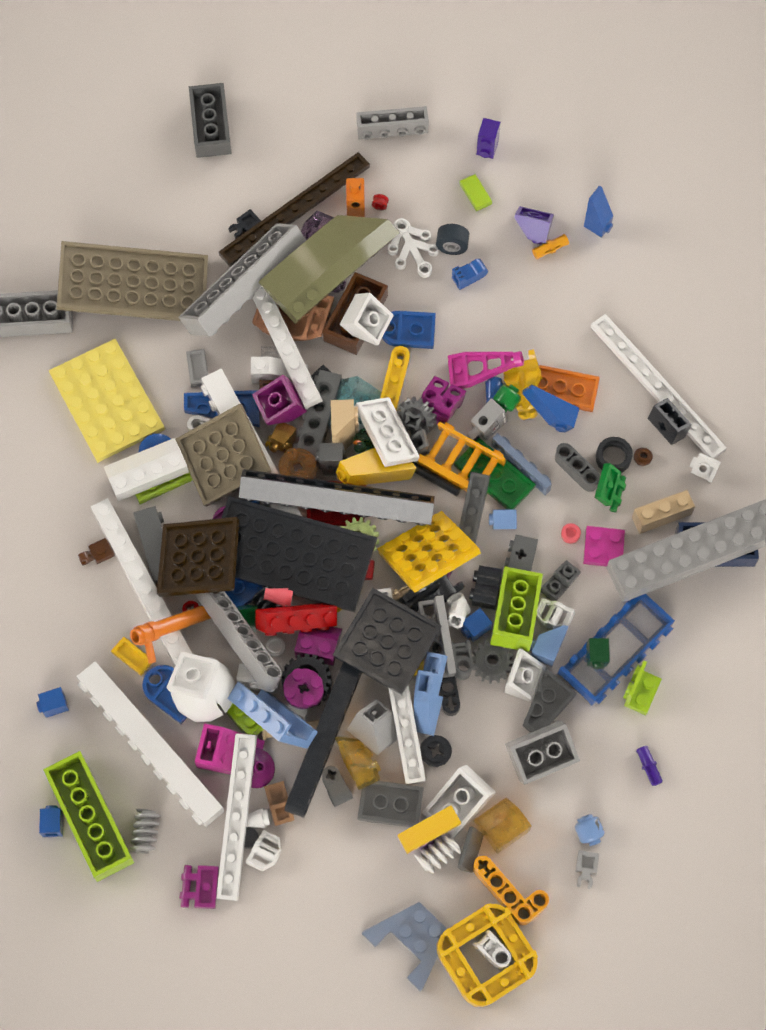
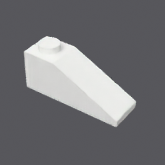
[251,357,308,383]

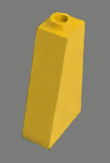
[336,448,416,485]

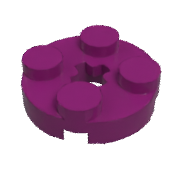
[283,668,324,710]

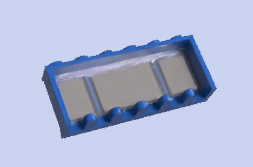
[557,594,675,706]

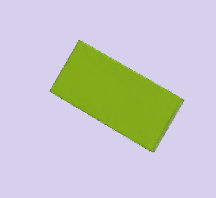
[459,174,492,212]

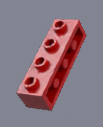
[256,603,337,636]

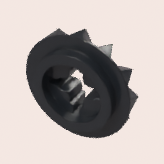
[420,735,452,767]

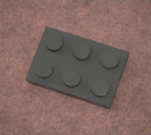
[358,779,424,827]

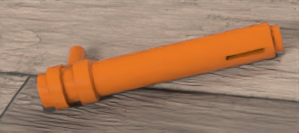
[130,606,212,664]

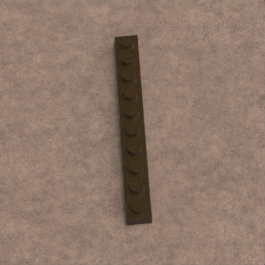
[219,152,370,267]

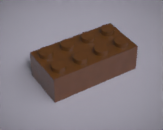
[323,272,388,355]

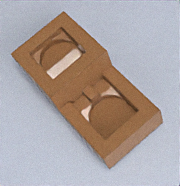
[264,781,295,826]

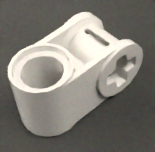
[473,930,511,970]

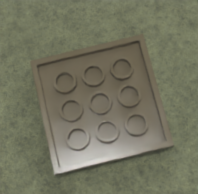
[175,404,272,507]

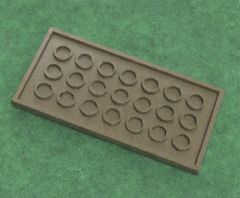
[56,241,208,321]

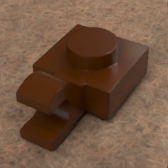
[78,538,114,566]

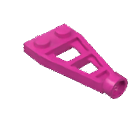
[448,351,524,389]

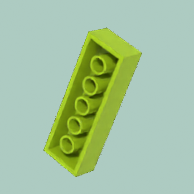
[43,751,135,882]

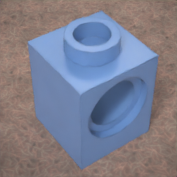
[489,509,517,529]

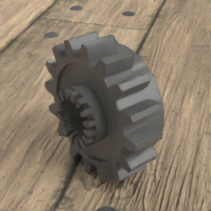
[472,640,514,684]

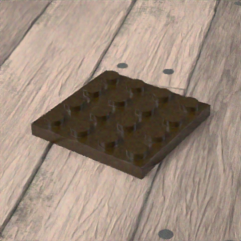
[157,517,239,597]

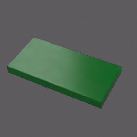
[454,438,536,509]

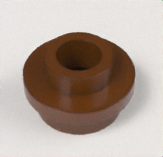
[634,447,653,466]

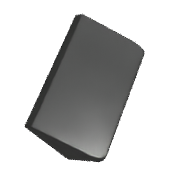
[458,826,484,873]

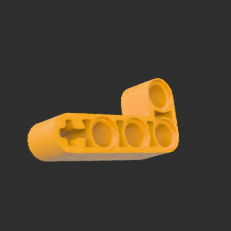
[473,856,549,926]

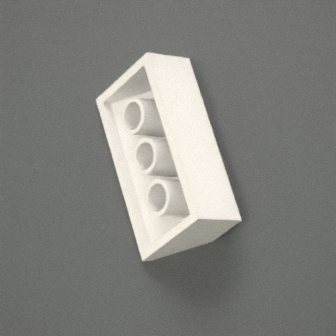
[104,438,189,501]

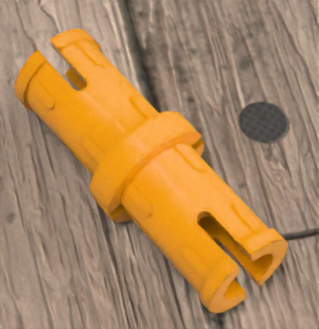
[532,234,569,260]

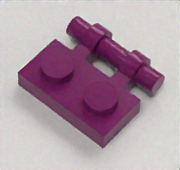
[179,865,219,909]

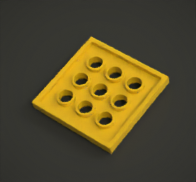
[377,511,481,593]

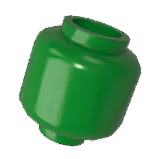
[493,384,521,413]

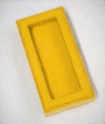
[111,636,152,676]

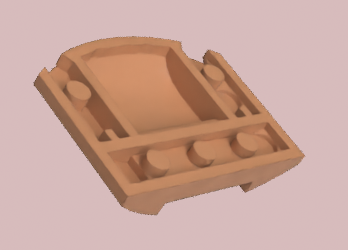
[252,296,334,341]

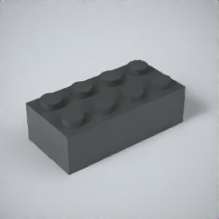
[188,83,232,158]

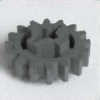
[397,396,437,435]

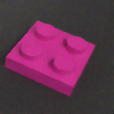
[583,526,625,567]

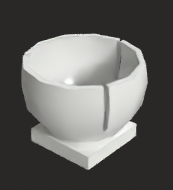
[166,652,236,722]

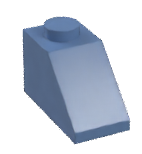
[530,625,568,667]

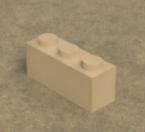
[632,490,695,534]

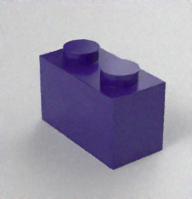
[476,118,501,159]

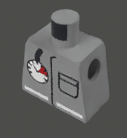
[466,398,507,442]

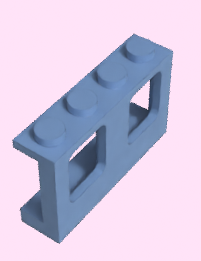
[227,682,318,749]

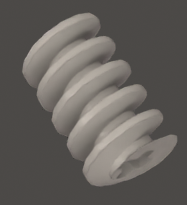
[129,808,161,854]

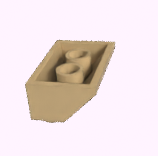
[331,399,359,450]

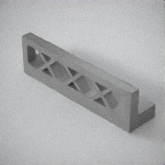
[418,595,456,678]

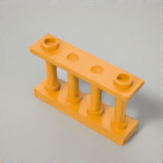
[417,422,506,492]

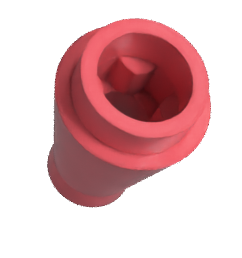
[263,588,293,607]

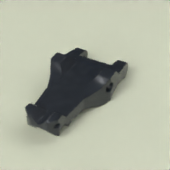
[396,569,465,612]

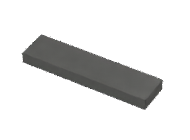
[459,472,491,544]

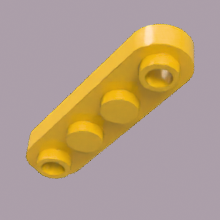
[380,346,410,411]

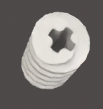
[414,832,461,874]

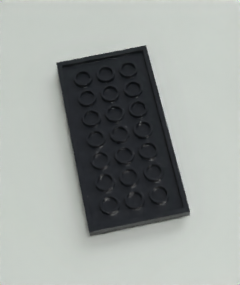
[222,496,377,613]

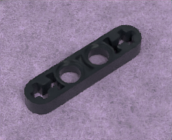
[432,640,460,716]

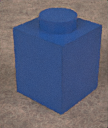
[461,608,492,642]
[36,687,69,718]
[39,805,64,837]

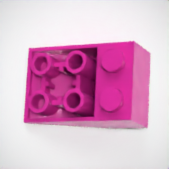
[195,723,265,775]

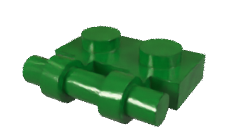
[594,463,626,512]

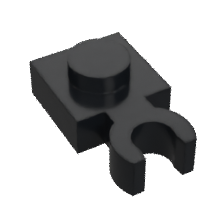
[228,209,261,239]

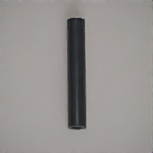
[412,462,461,497]

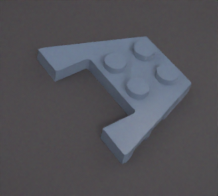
[362,902,447,992]

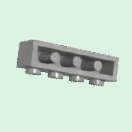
[356,106,429,140]

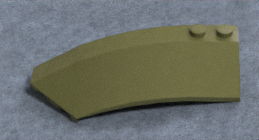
[258,215,400,324]

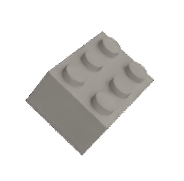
[505,721,580,785]

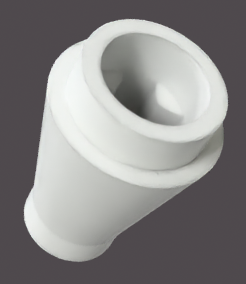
[247,808,272,828]

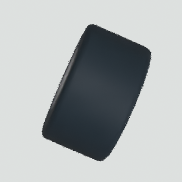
[436,223,470,255]

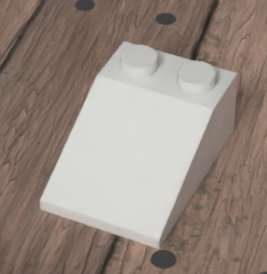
[422,765,496,839]

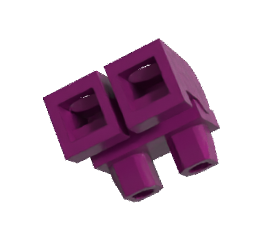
[421,376,466,425]

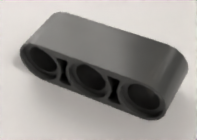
[555,443,600,492]

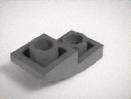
[540,560,581,601]

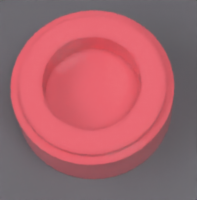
[561,523,581,544]

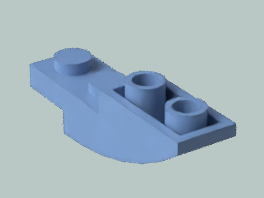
[414,652,448,736]

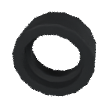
[596,437,633,473]

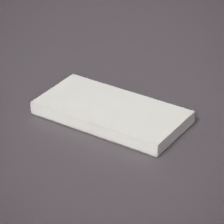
[355,397,420,467]

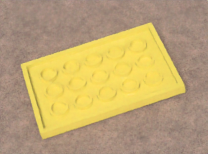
[48,339,165,463]

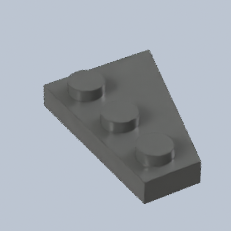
[523,668,577,733]

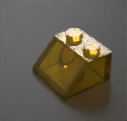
[335,736,381,790]
[473,797,532,854]

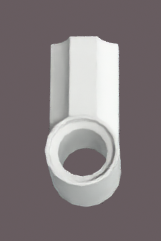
[447,593,471,629]

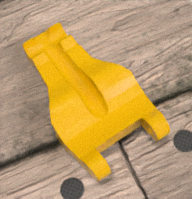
[503,349,542,420]

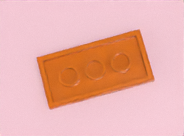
[538,365,600,412]

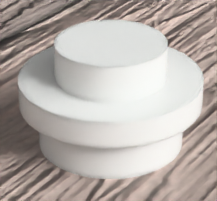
[266,637,285,657]

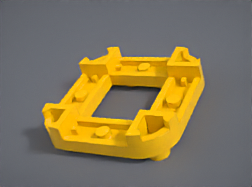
[436,903,538,1007]

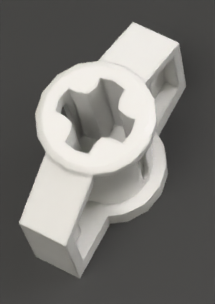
[536,598,575,630]
[246,830,281,872]

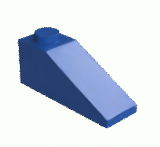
[584,186,613,238]
[522,385,580,433]

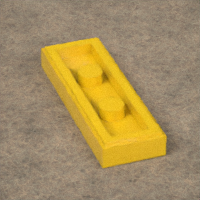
[397,805,461,854]

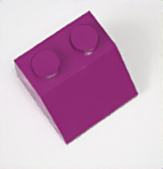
[252,375,307,425]
[294,626,343,666]

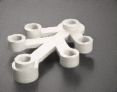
[388,218,439,278]

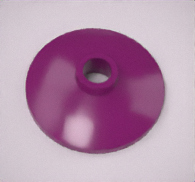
[251,748,275,789]

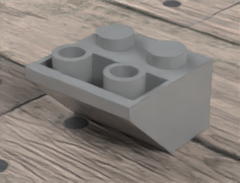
[347,699,397,755]

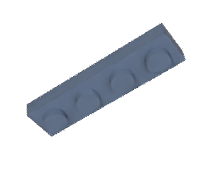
[491,433,552,495]

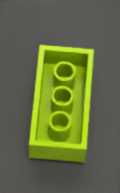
[490,566,543,652]

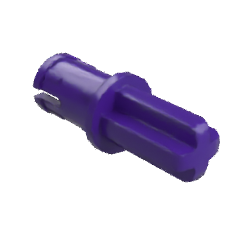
[636,746,663,786]

